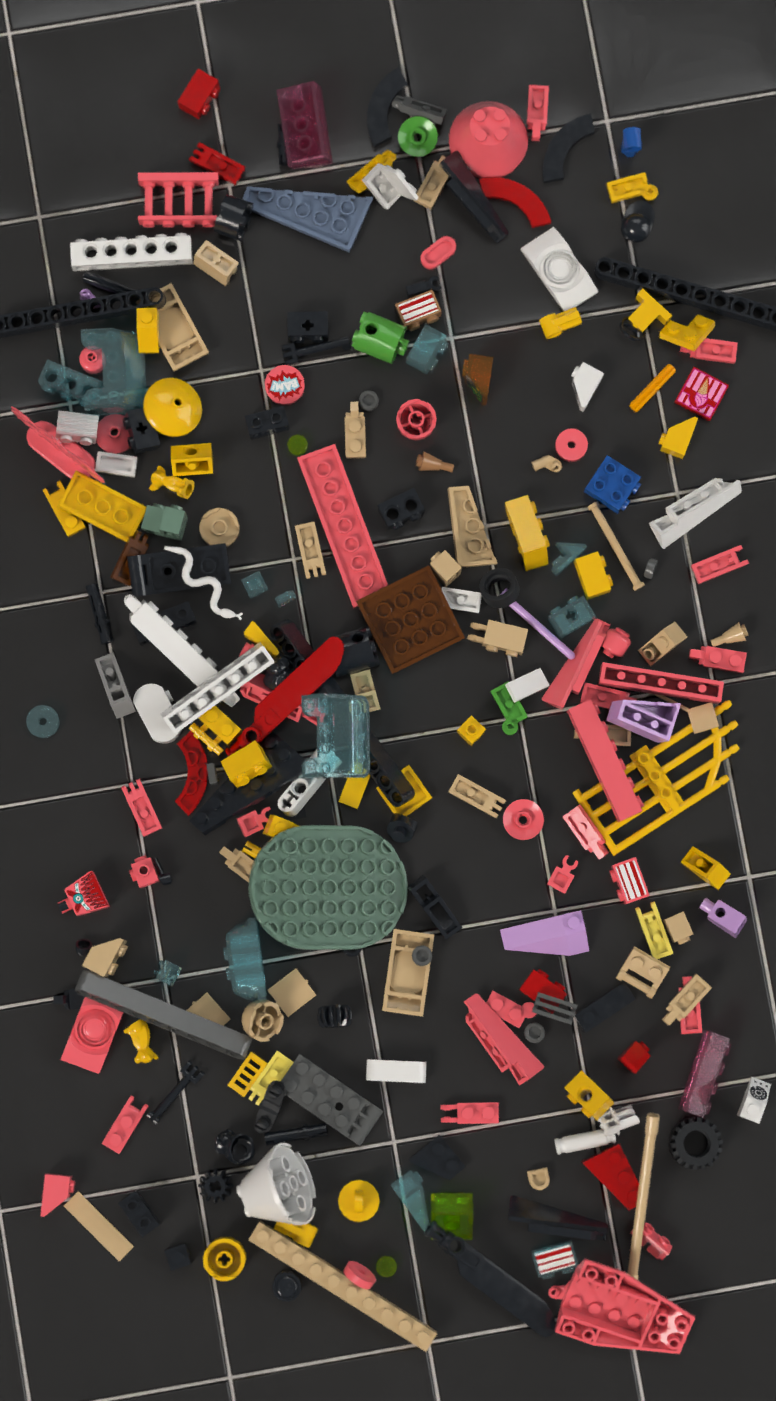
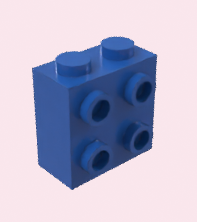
[584,455,641,514]

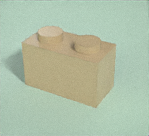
[430,550,462,587]

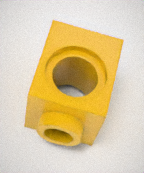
[457,715,486,746]

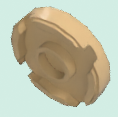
[199,508,240,547]

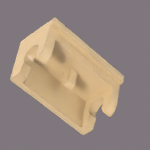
[193,240,239,286]

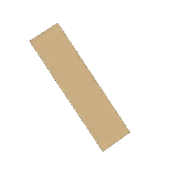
[64,1191,134,1262]

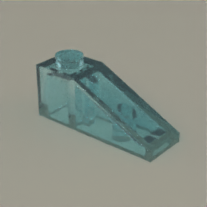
[390,1169,429,1231]

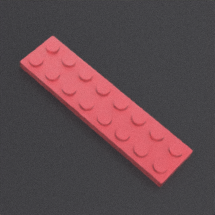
[297,444,388,608]

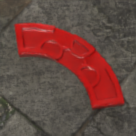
[479,177,551,228]
[175,731,208,816]

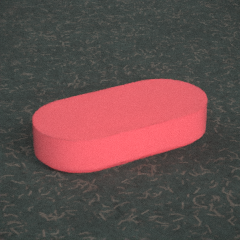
[421,236,456,270]

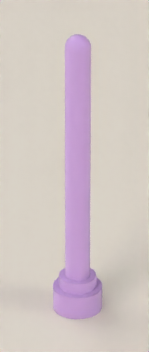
[500,588,575,660]

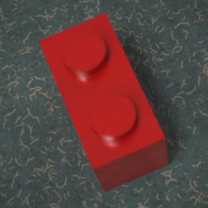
[177,68,220,119]
[519,969,567,1014]

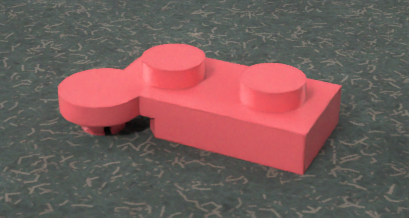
[486,991,536,1028]

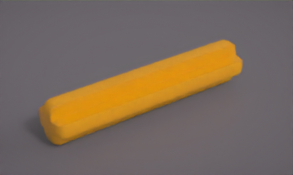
[629,364,676,412]

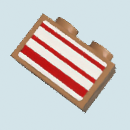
[395,290,441,331]

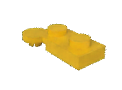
[606,172,658,203]

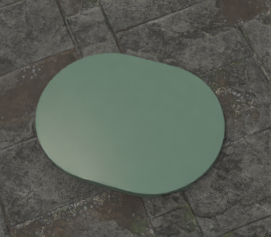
[249,825,408,950]

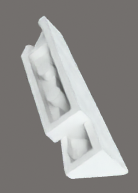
[649,478,742,549]

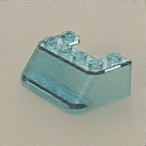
[81,328,147,415]
[301,693,370,779]

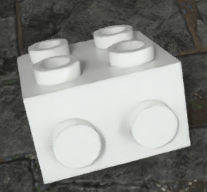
[362,163,419,210]

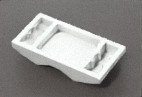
[520,227,598,312]

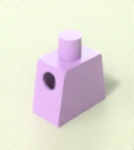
[699,898,747,938]

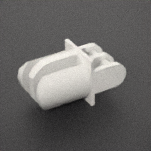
[597,1105,640,1136]

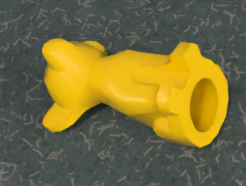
[149,466,195,499]
[124,1019,158,1064]

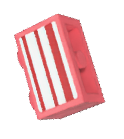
[609,857,650,905]

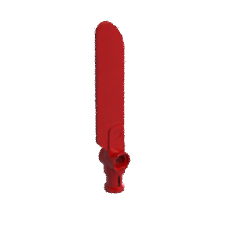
[225,636,344,756]

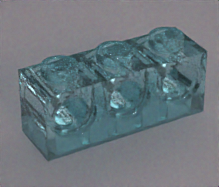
[38,359,105,408]

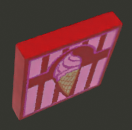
[674,367,729,421]

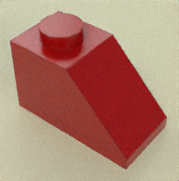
[617,1041,651,1074]

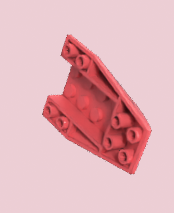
[555,1259,695,1354]

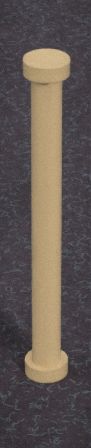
[587,501,645,591]

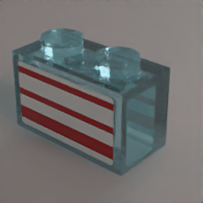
[531,1240,578,1280]

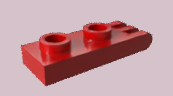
[189,142,246,186]

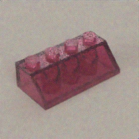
[277,81,333,168]
[678,1030,731,1118]

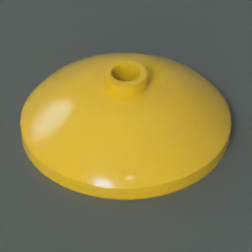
[143,378,202,437]

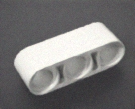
[366,1059,427,1083]

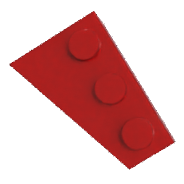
[581,1143,639,1210]

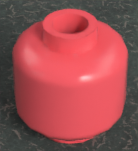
[79,346,106,374]
[601,627,631,658]

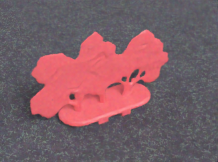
[11,406,105,483]

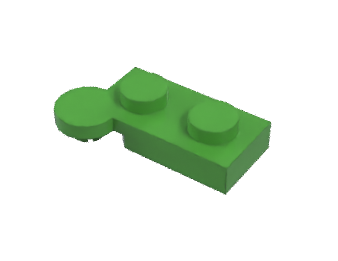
[490,681,528,735]

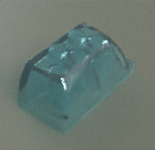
[223,917,268,1001]

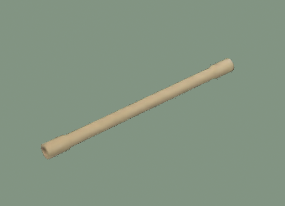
[627,1113,660,1280]

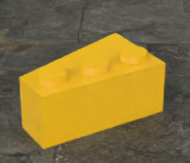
[505,495,550,571]

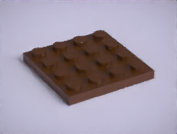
[356,565,465,674]

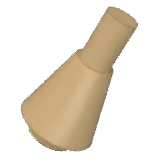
[710,622,749,647]

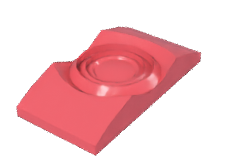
[60,997,123,1074]

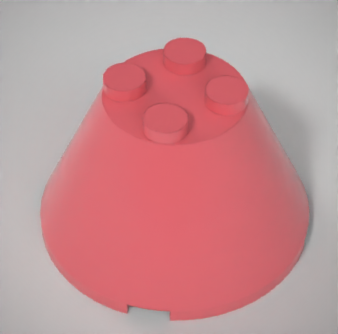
[449,101,528,179]

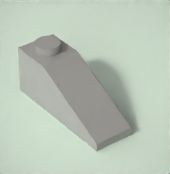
[95,652,136,719]

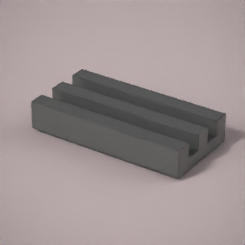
[532,992,578,1025]

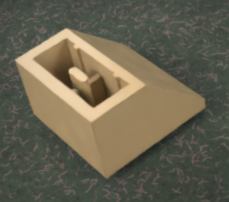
[82,938,128,978]

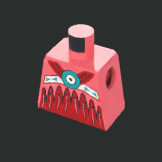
[57,871,110,916]

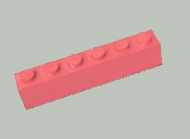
[598,662,724,704]
[567,699,643,823]

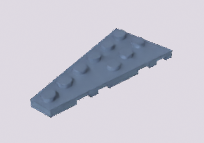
[242,187,373,253]

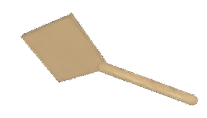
[655,694,719,734]

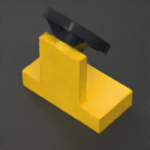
[620,288,672,341]

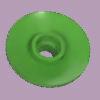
[398,116,438,157]

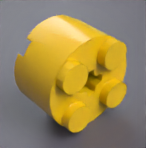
[203,1237,246,1281]

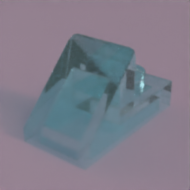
[551,542,587,576]

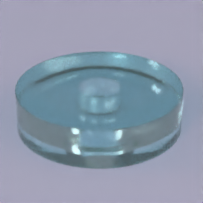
[26,705,60,738]

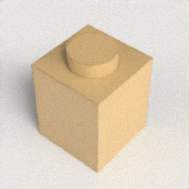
[663,911,693,945]

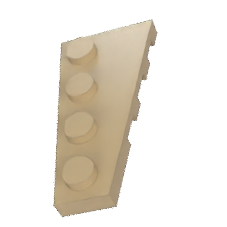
[448,486,498,568]

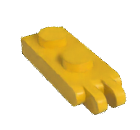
[346,150,396,193]

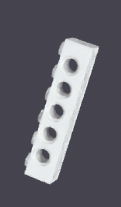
[70,233,193,271]
[161,642,275,734]

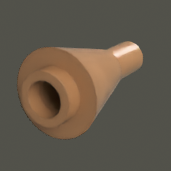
[416,451,454,472]

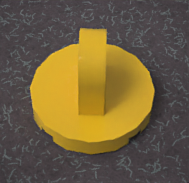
[338,1180,380,1222]

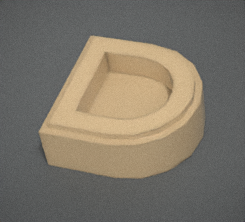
[527,1167,550,1190]

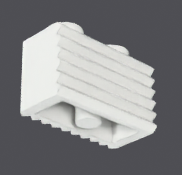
[56,411,99,446]

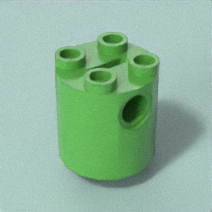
[352,312,409,364]

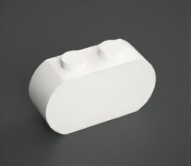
[133,684,182,744]

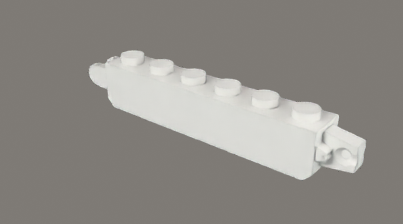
[123,594,240,707]

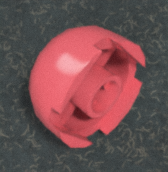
[396,399,437,441]

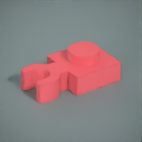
[236,807,271,837]
[547,855,578,894]

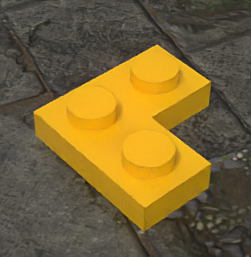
[659,314,715,351]

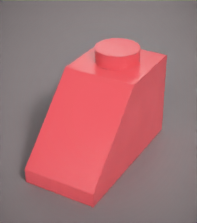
[40,1173,75,1217]

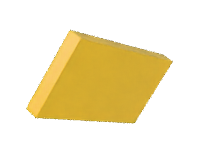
[57,470,147,542]

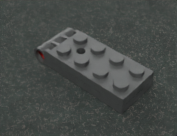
[281,1054,383,1146]

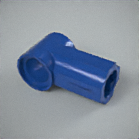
[621,127,642,157]

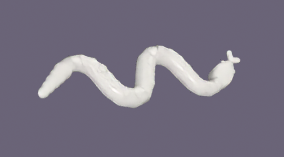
[164,546,243,620]

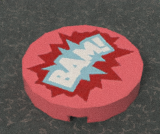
[265,365,305,406]

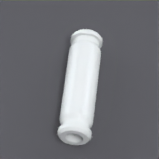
[554,1129,616,1155]

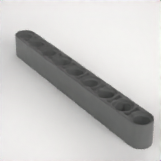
[75,970,252,1060]

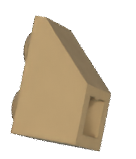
[638,621,687,666]

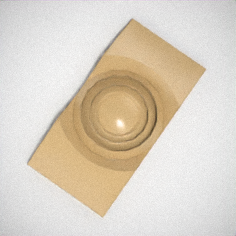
[136,283,209,371]
[382,929,434,1017]

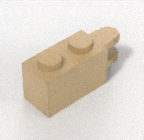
[467,620,528,657]

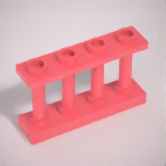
[138,172,219,228]

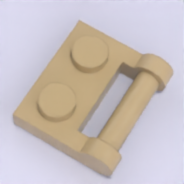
[616,946,670,999]

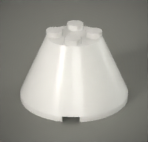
[237,1143,316,1225]

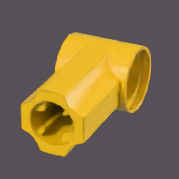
[539,307,582,339]
[274,1222,318,1248]

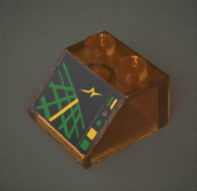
[462,354,493,405]

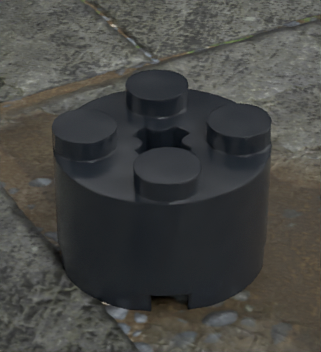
[214,195,254,241]

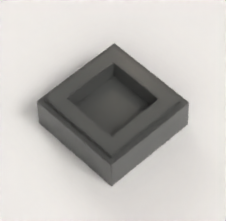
[206,763,219,786]

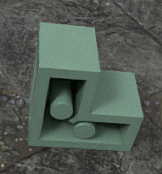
[141,503,188,541]

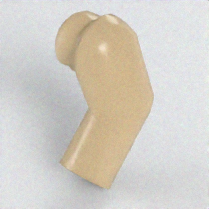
[531,455,562,472]

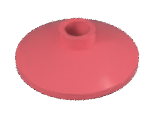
[96,414,130,454]
[503,799,544,840]

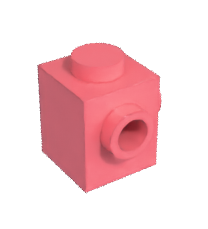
[129,855,160,888]

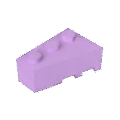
[606,700,681,743]

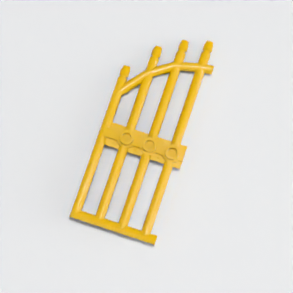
[572,700,740,856]

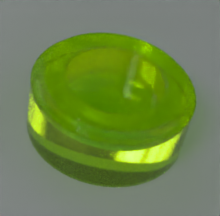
[287,435,308,456]
[376,1256,397,1277]

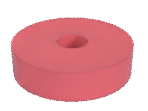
[555,429,588,462]
[343,1261,376,1289]

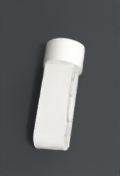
[278,744,343,817]

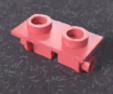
[630,1222,673,1260]

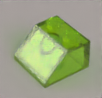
[431,1193,473,1240]

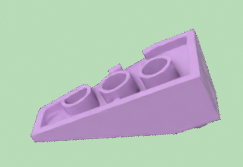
[500,911,589,956]

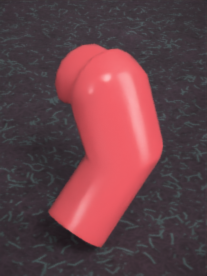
[548,1280,571,1299]

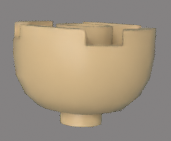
[241,999,284,1042]

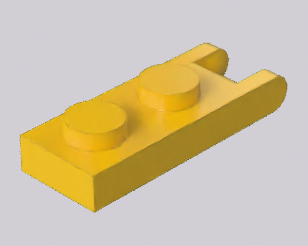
[43,480,86,537]

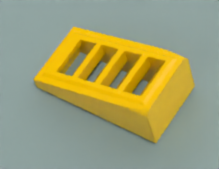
[244,620,280,657]
[228,1051,268,1097]

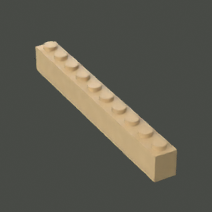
[249,1220,437,1352]

